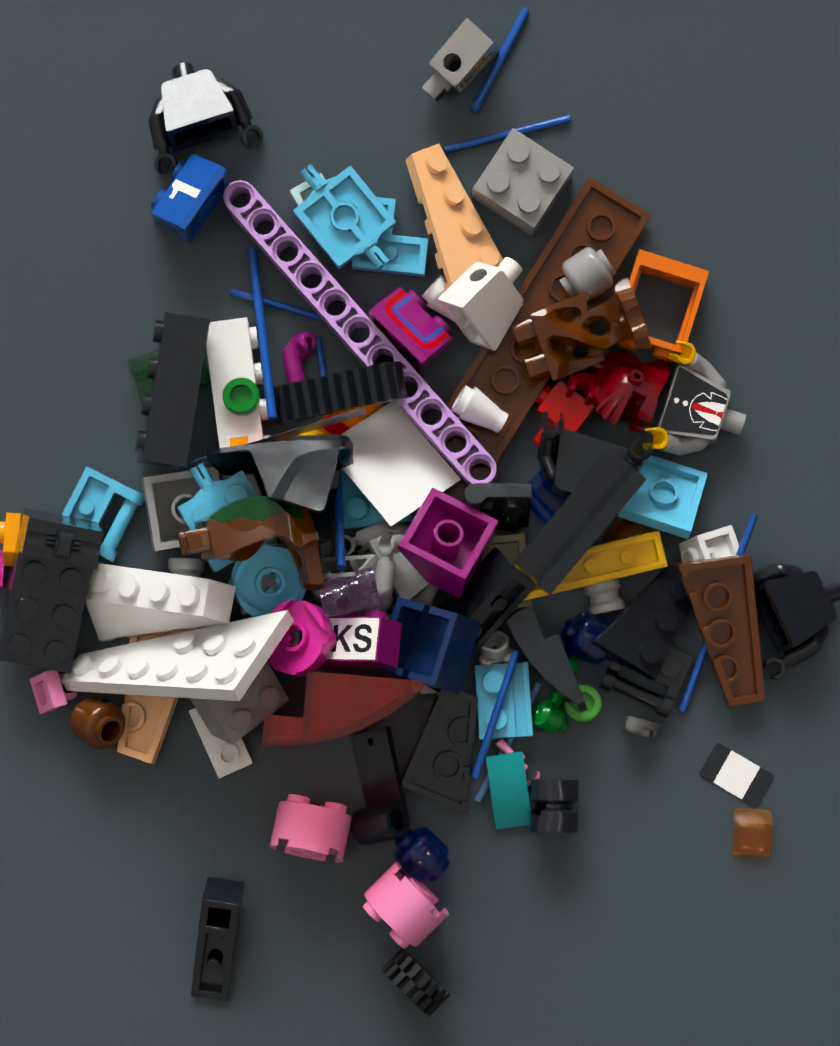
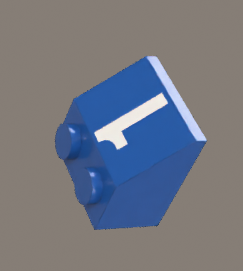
[150,154,230,244]

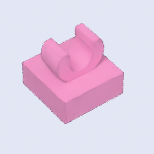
[29,670,77,714]

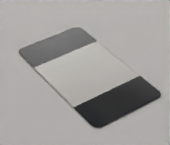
[700,743,773,807]

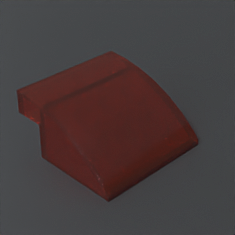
[262,671,423,748]

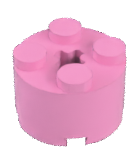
[269,794,352,863]
[363,861,449,949]

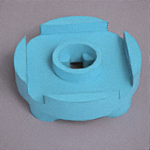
[229,543,306,617]

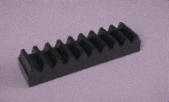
[270,361,407,425]

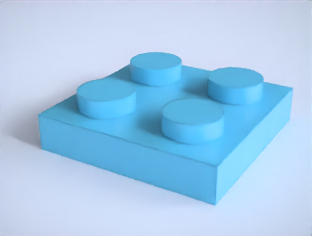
[617,455,708,539]

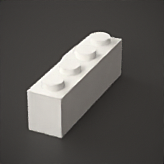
[85,563,236,642]

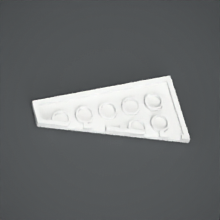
[61,610,294,701]

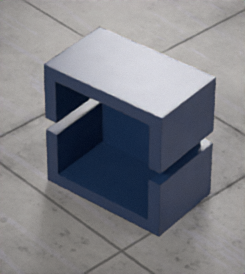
[375,597,481,695]

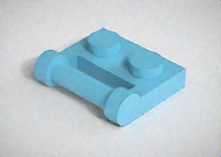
[62,466,145,562]

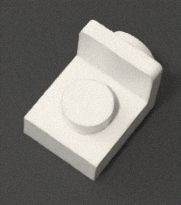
[679,525,739,563]

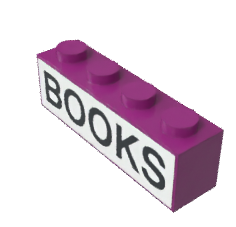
[269,610,402,668]

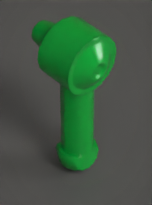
[532,658,579,733]

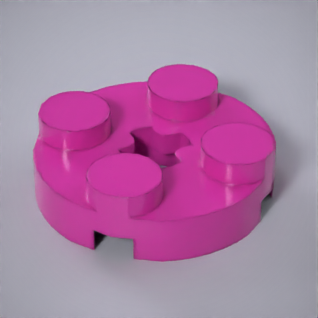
[267,600,337,677]

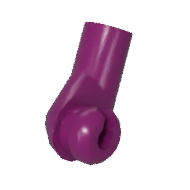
[282,332,316,384]

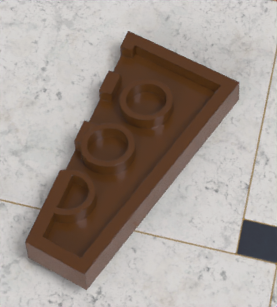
[675,554,766,706]

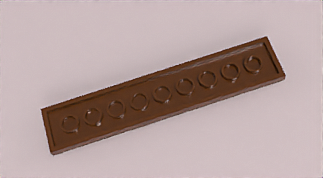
[426,177,651,505]

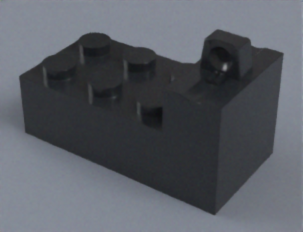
[0,508,104,673]

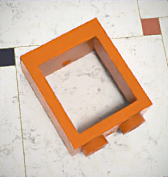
[617,249,709,362]

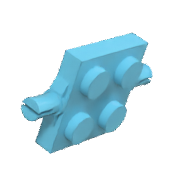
[293,164,396,270]
[177,462,275,572]

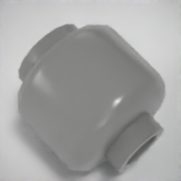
[560,247,617,302]

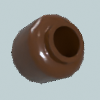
[70,696,126,750]

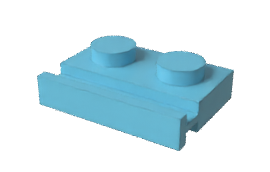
[475,662,534,740]

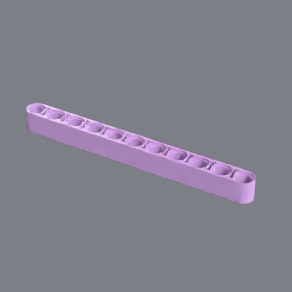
[223,180,497,486]

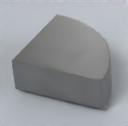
[623,716,661,739]

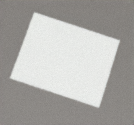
[341,401,461,526]

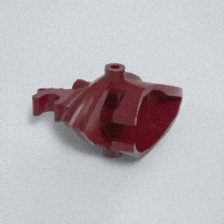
[566,350,670,434]

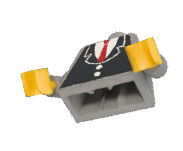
[643,340,746,456]

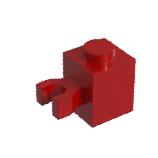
[532,380,595,447]

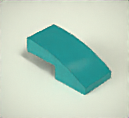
[485,751,531,830]

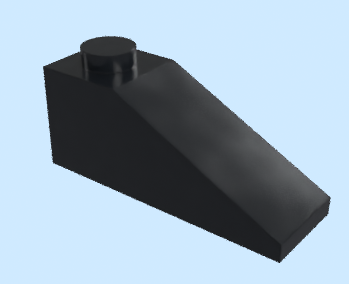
[191,877,245,1001]

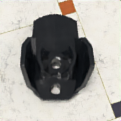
[206,435,353,544]

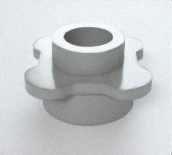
[478,630,513,666]

